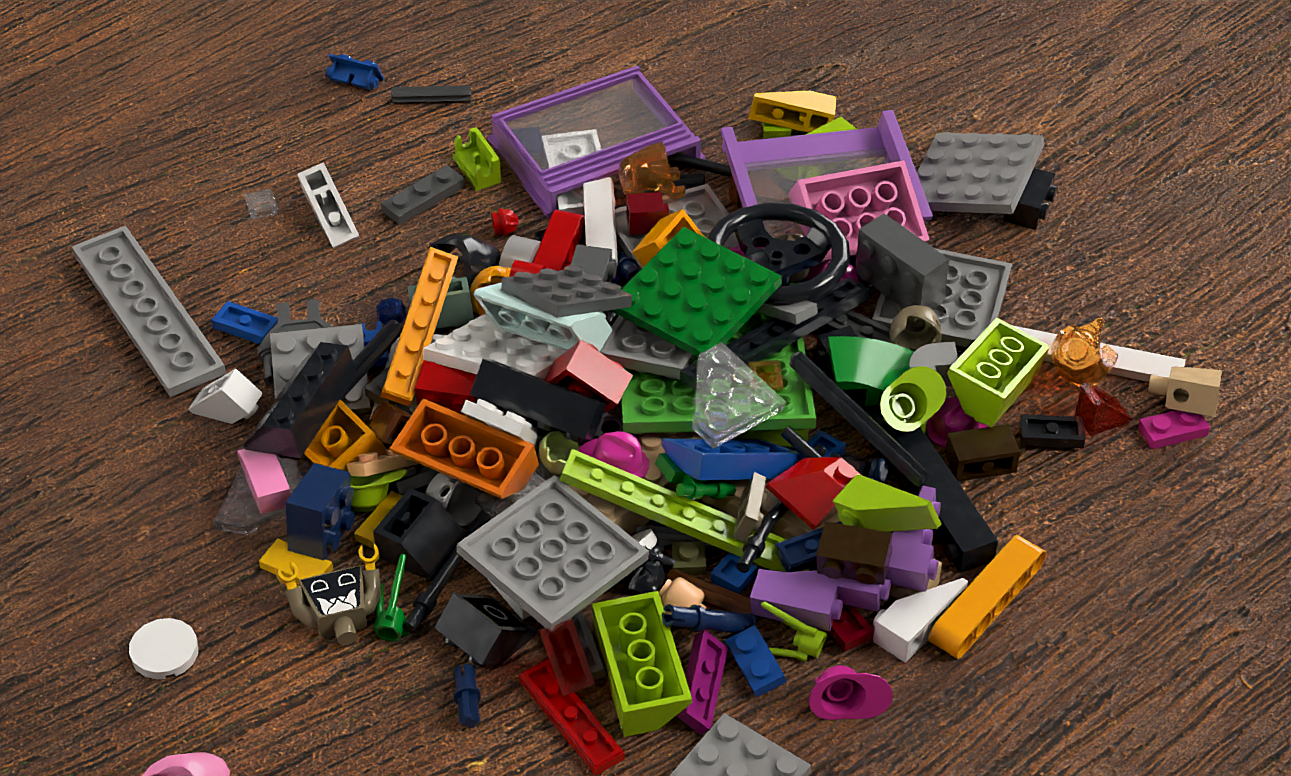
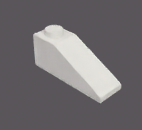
[297,162,360,249]
[873,578,968,663]

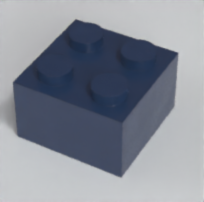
[285,463,355,561]

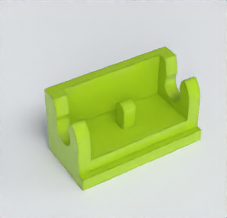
[453,127,501,191]

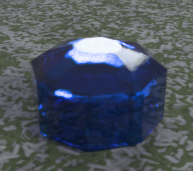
[376,297,406,325]

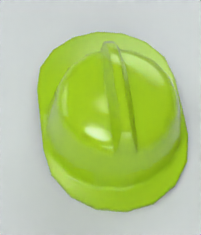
[880,366,947,432]
[350,468,407,512]

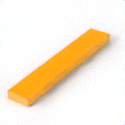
[380,247,458,407]

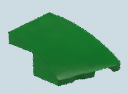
[828,336,914,406]

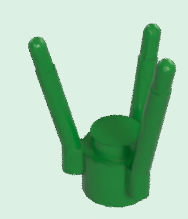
[373,554,410,642]

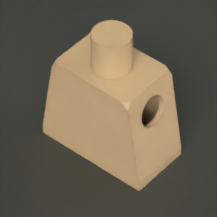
[1148,366,1222,417]

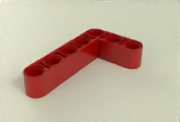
[509,209,585,277]

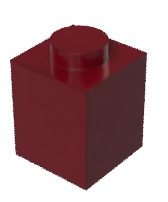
[626,192,669,235]

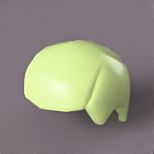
[538,431,581,476]

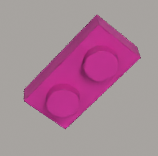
[1138,410,1210,449]

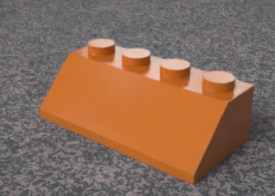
[390,399,539,499]

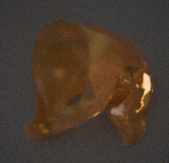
[619,141,685,200]
[1051,317,1118,387]

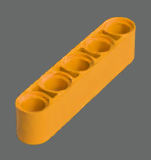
[928,535,1046,659]

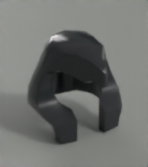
[429,233,501,291]

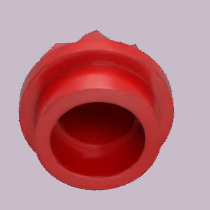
[491,208,519,237]

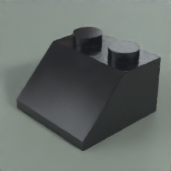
[434,593,537,667]

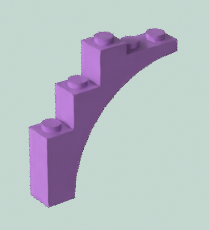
[750,486,941,631]

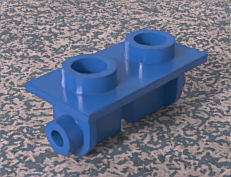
[326,54,385,90]

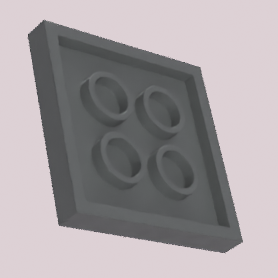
[501,266,632,318]

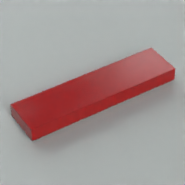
[519,659,625,776]

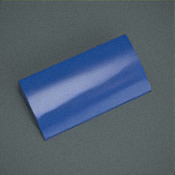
[661,439,801,480]

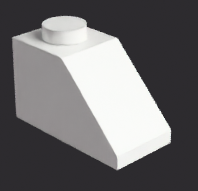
[188,369,262,424]

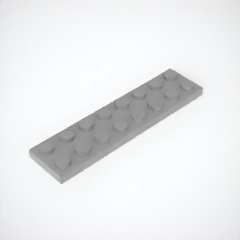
[72,225,226,397]

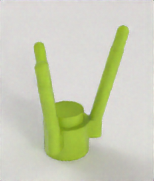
[761,601,827,662]

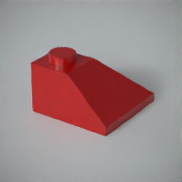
[765,457,861,530]

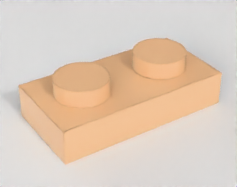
[347,448,419,477]

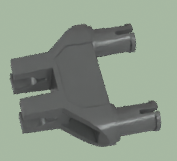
[258,299,333,386]

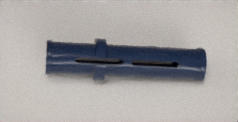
[662,604,757,633]

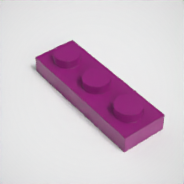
[677,630,728,735]

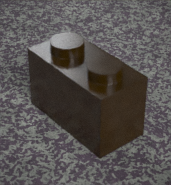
[945,424,1020,482]
[816,521,892,585]

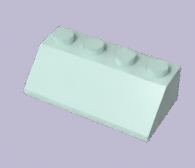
[473,282,612,352]

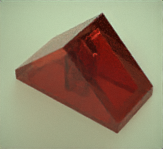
[1075,381,1133,436]
[539,618,595,696]

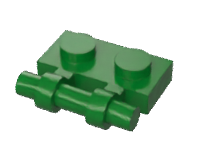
[655,453,736,499]

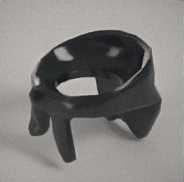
[623,544,676,594]

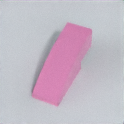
[237,449,291,514]

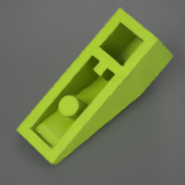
[833,474,941,532]

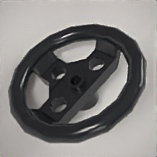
[706,203,850,305]

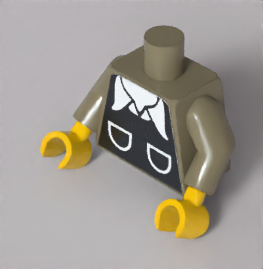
[276,544,381,645]

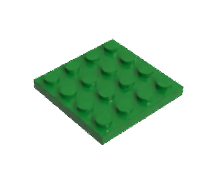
[610,227,782,363]

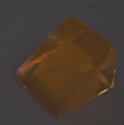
[747,360,784,393]

